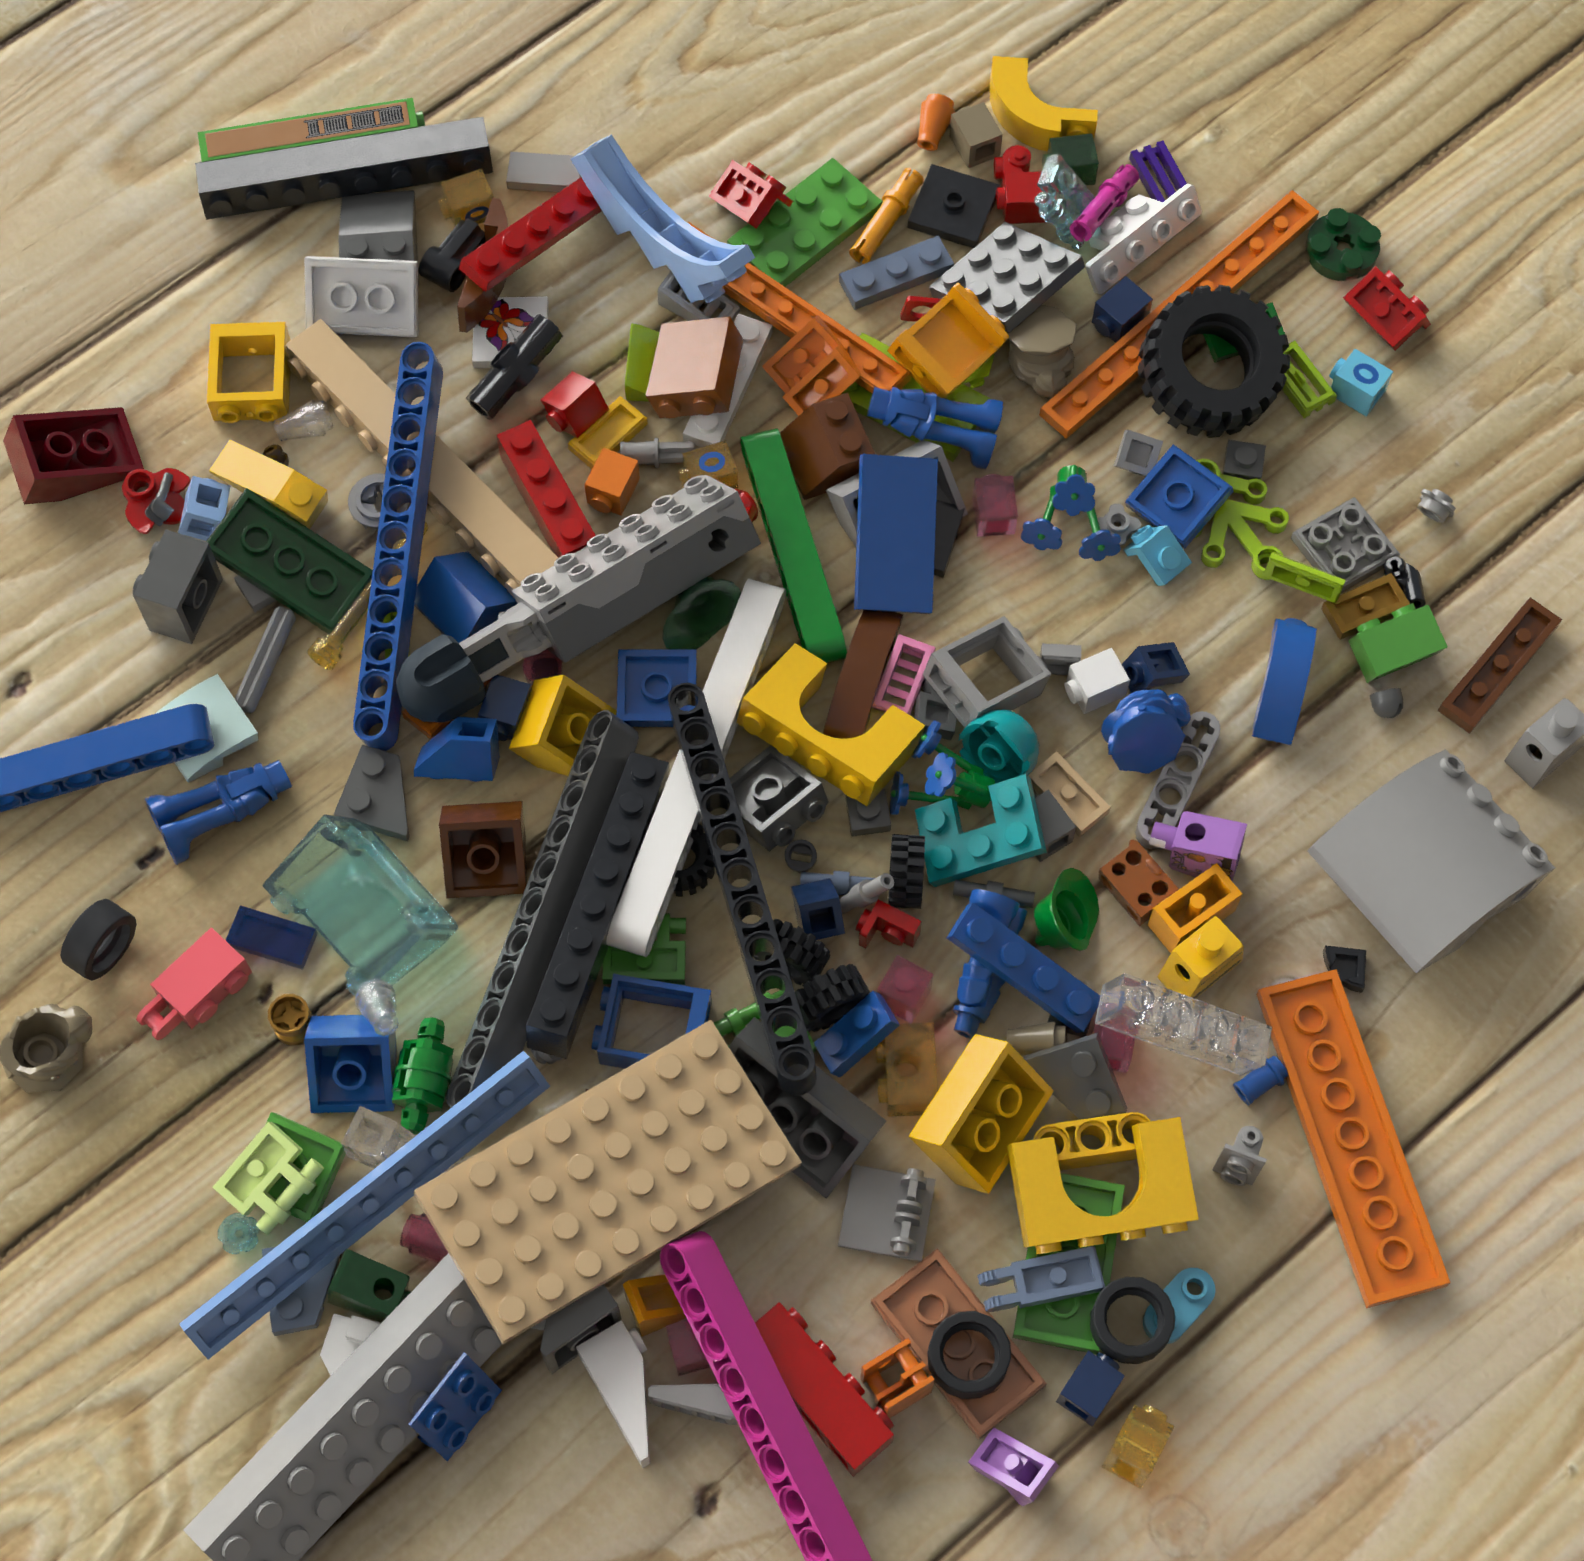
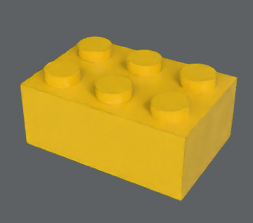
[908,1034,1054,1194]

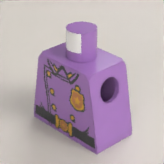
[1149,811,1247,881]

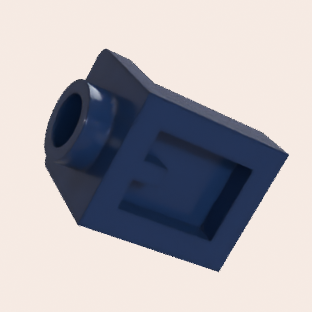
[1121,642,1190,693]

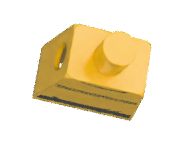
[1157,916,1244,1008]

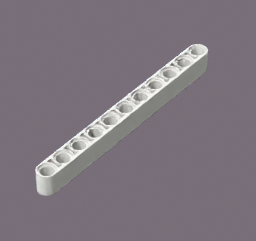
[606,578,786,957]

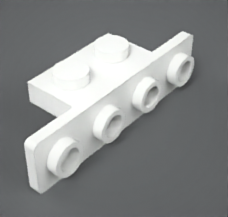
[1086,184,1202,295]

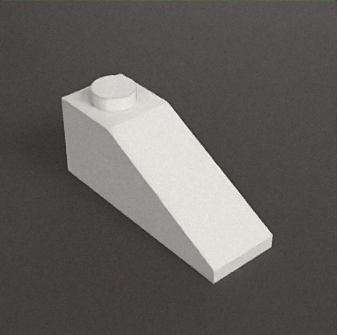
[576,1320,650,1468]

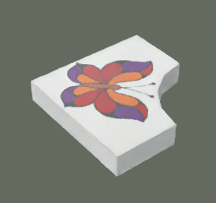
[472,296,548,368]

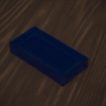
[226,905,318,970]

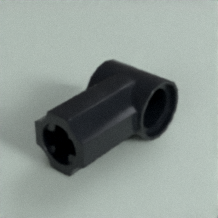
[418,218,485,292]

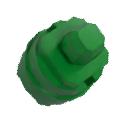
[392,1017,454,1135]

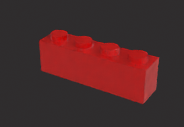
[496,420,596,558]
[755,1302,894,1477]

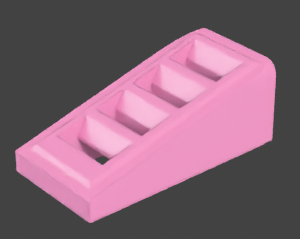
[872,634,935,715]

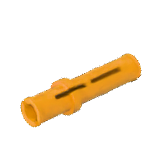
[849,168,924,264]

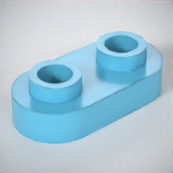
[1142,1267,1215,1344]

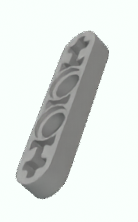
[1135,711,1221,850]

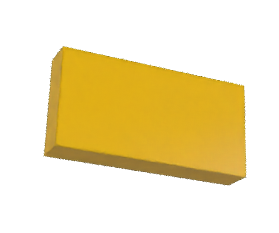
[568,396,648,469]

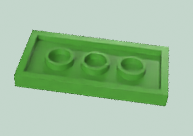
[727,158,883,287]
[1012,1173,1125,1355]

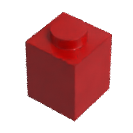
[541,371,609,438]

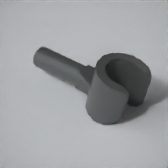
[145,473,174,527]

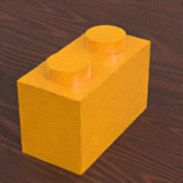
[1147,863,1243,953]

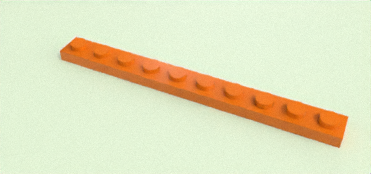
[1039,190,1319,439]

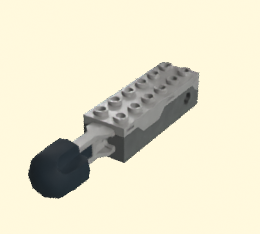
[396,475,761,722]

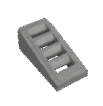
[657,271,740,321]
[648,1384,737,1425]

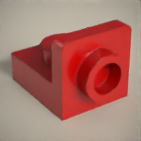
[855,899,922,949]

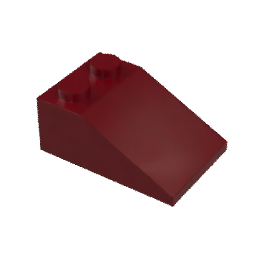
[3,407,144,505]

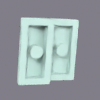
[155,674,258,783]

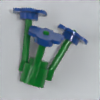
[1021,465,1121,561]
[890,720,995,815]

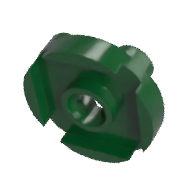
[1305,208,1381,281]

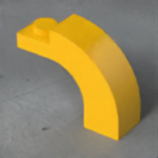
[990,56,1098,153]

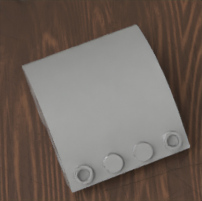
[1308,749,1555,974]

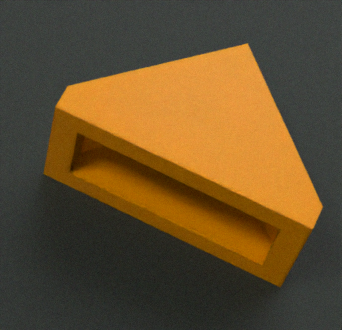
[623,1274,686,1337]

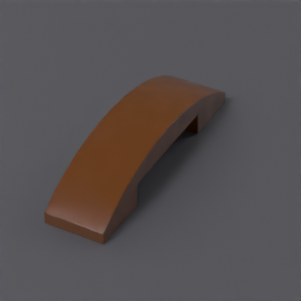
[457,198,508,333]
[823,610,903,739]

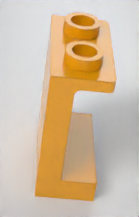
[887,283,1009,399]

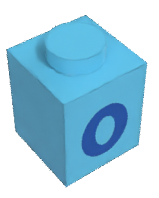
[1329,349,1393,417]

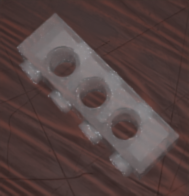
[1095,973,1272,1076]

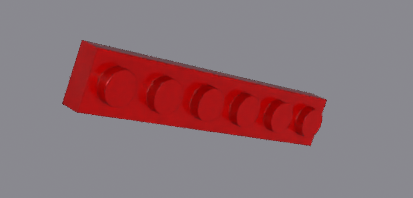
[459,177,602,292]

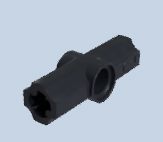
[466,314,563,420]

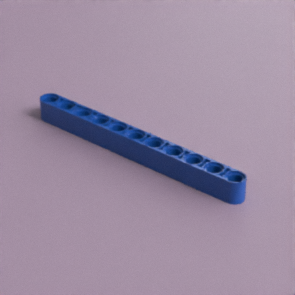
[353,342,443,751]

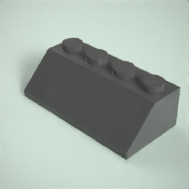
[729,1017,886,1199]

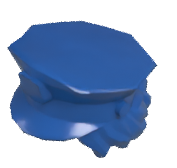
[1101,689,1191,774]

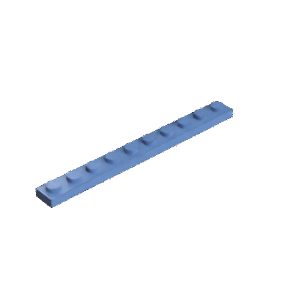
[179,1051,550,1360]

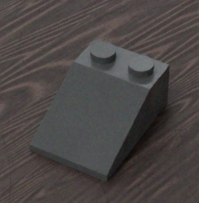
[338,190,419,286]

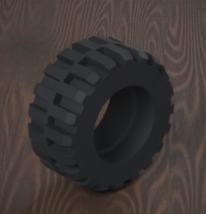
[1138,285,1290,438]

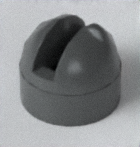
[1370,688,1403,718]

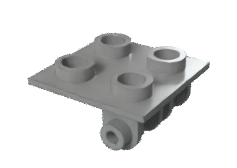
[838,1164,936,1262]

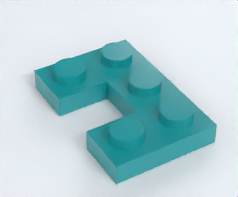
[915,774,1047,887]

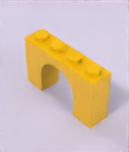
[736,643,925,806]
[1007,1117,1199,1255]

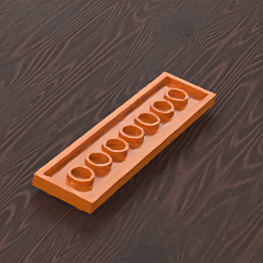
[1256,969,1451,1309]

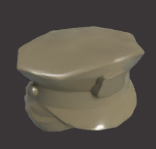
[1008,305,1077,399]
[0,1004,93,1093]

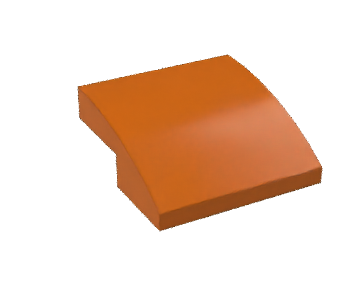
[762,315,862,416]

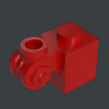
[994,145,1051,224]

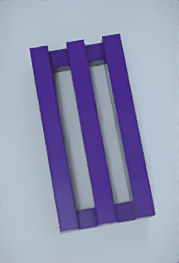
[1129,140,1187,202]

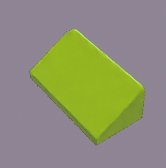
[625,323,660,402]
[1263,552,1346,603]

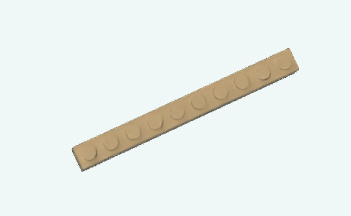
[286,319,558,597]

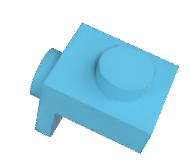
[1123,525,1192,586]

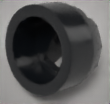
[785,839,817,873]

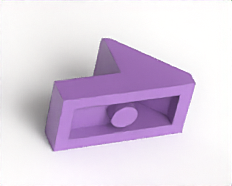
[968,1428,1059,1506]

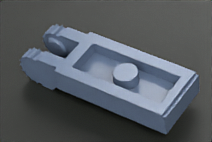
[978,1246,1105,1312]

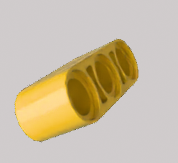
[1033,1112,1151,1171]

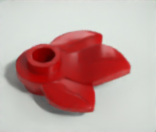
[122,468,191,534]

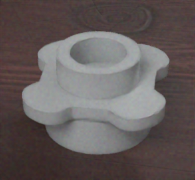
[1417,489,1456,523]
[1097,504,1141,546]

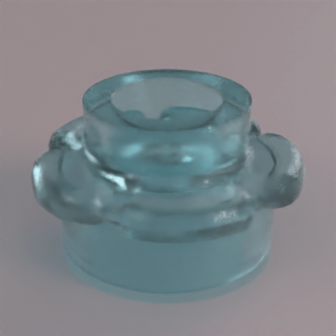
[218,1213,260,1254]

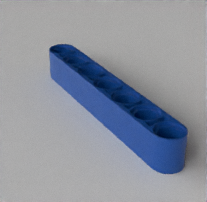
[0,704,215,812]

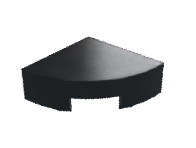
[1323,945,1366,993]

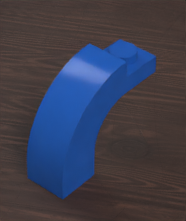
[1252,618,1317,745]

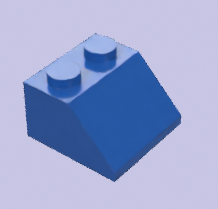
[304,1014,397,1113]

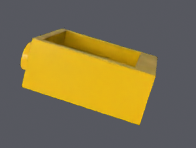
[207,322,291,423]

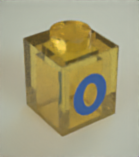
[438,169,494,227]
[678,440,738,489]

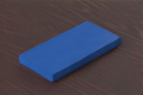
[854,454,938,614]

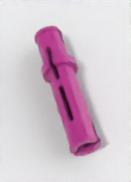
[1070,164,1139,242]

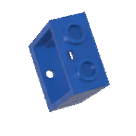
[592,974,712,1069]

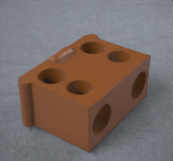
[1098,839,1179,926]

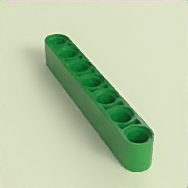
[740,428,847,663]

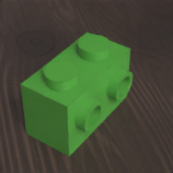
[1348,603,1448,683]

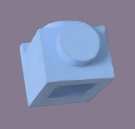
[178,476,230,541]

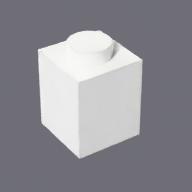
[1064,648,1130,714]

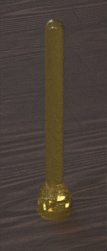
[307,521,428,670]

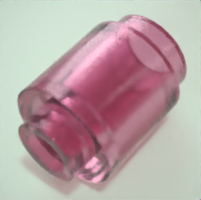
[400,1213,448,1263]

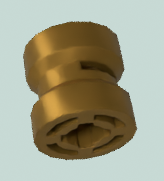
[268,994,313,1046]

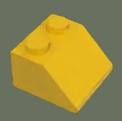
[509,675,617,776]

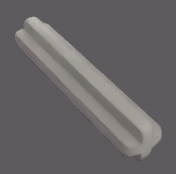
[235,606,296,714]

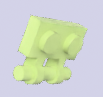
[212,1122,324,1235]

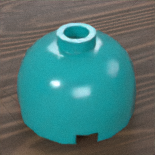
[958,709,1040,783]

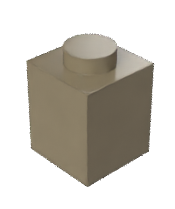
[949,102,1003,168]

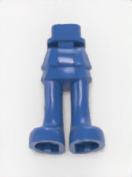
[867,386,1003,470]
[145,760,292,865]
[953,889,1028,1039]

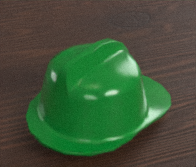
[1034,868,1099,951]

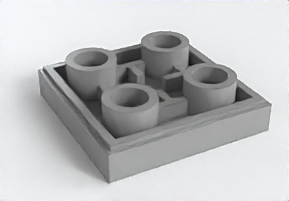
[1291,497,1400,593]

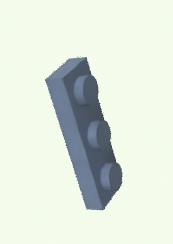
[839,235,954,310]

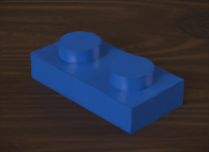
[814,990,900,1078]

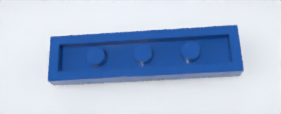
[946,902,1103,1033]

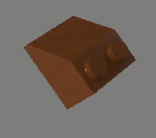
[780,393,876,500]
[439,801,527,899]

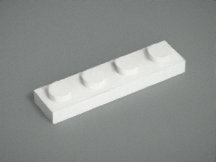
[683,314,773,452]

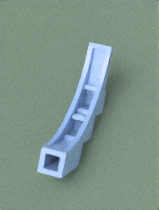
[570,134,755,303]

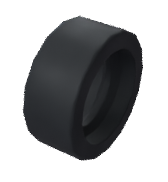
[60,899,137,981]
[1090,1276,1175,1364]
[927,1311,1011,1399]

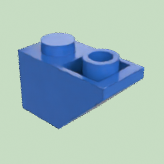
[414,717,500,782]

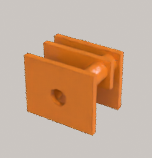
[860,1338,935,1418]

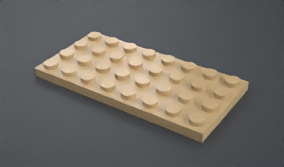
[414,1020,802,1344]

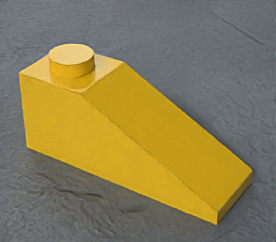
[209,440,328,529]

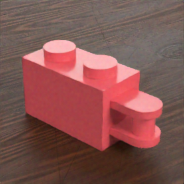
[136,927,252,1040]

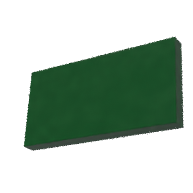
[206,488,373,636]

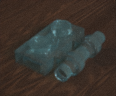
[1034,154,1095,249]

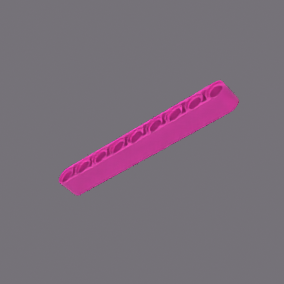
[660,1231,873,1561]

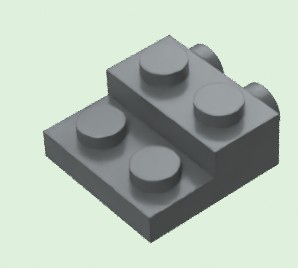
[726,745,829,852]

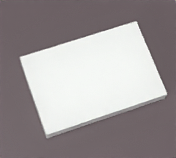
[304,256,419,337]

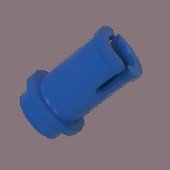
[1233,1056,1288,1105]

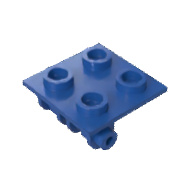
[408,1352,502,1461]

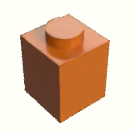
[584,448,640,516]

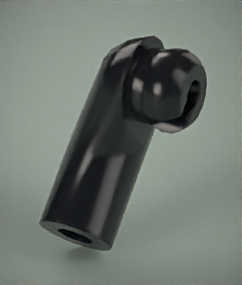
[1384,556,1426,609]

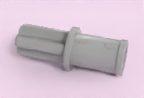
[620,438,696,468]

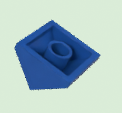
[414,551,518,643]

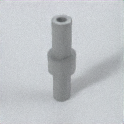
[839,873,894,914]

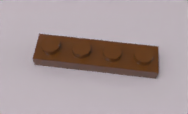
[1438,597,1562,734]

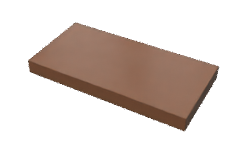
[870,1248,1047,1440]

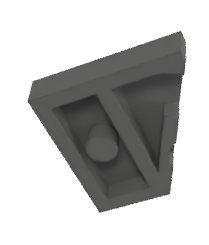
[334,745,410,842]
[1023,1032,1127,1120]

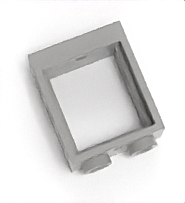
[923,616,1051,728]

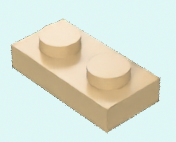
[1028,752,1111,837]

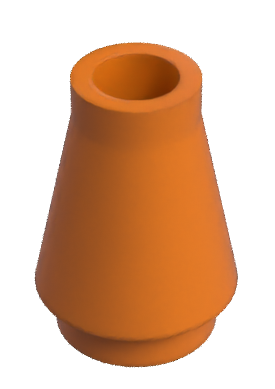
[917,94,955,151]

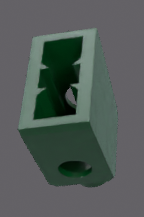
[328,1249,411,1323]

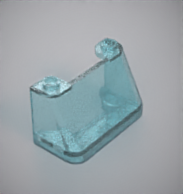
[262,814,458,1000]

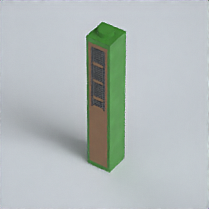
[197,98,425,162]

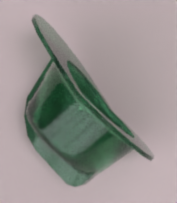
[662,577,741,649]

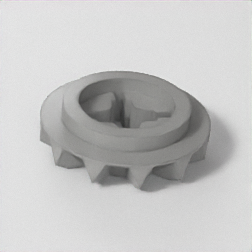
[348,473,409,529]

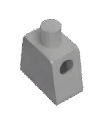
[1504,698,1584,789]

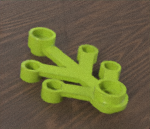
[1195,459,1289,580]

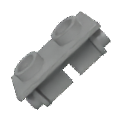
[1213,1126,1267,1186]

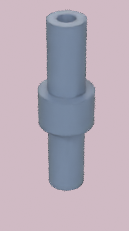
[800,870,875,896]

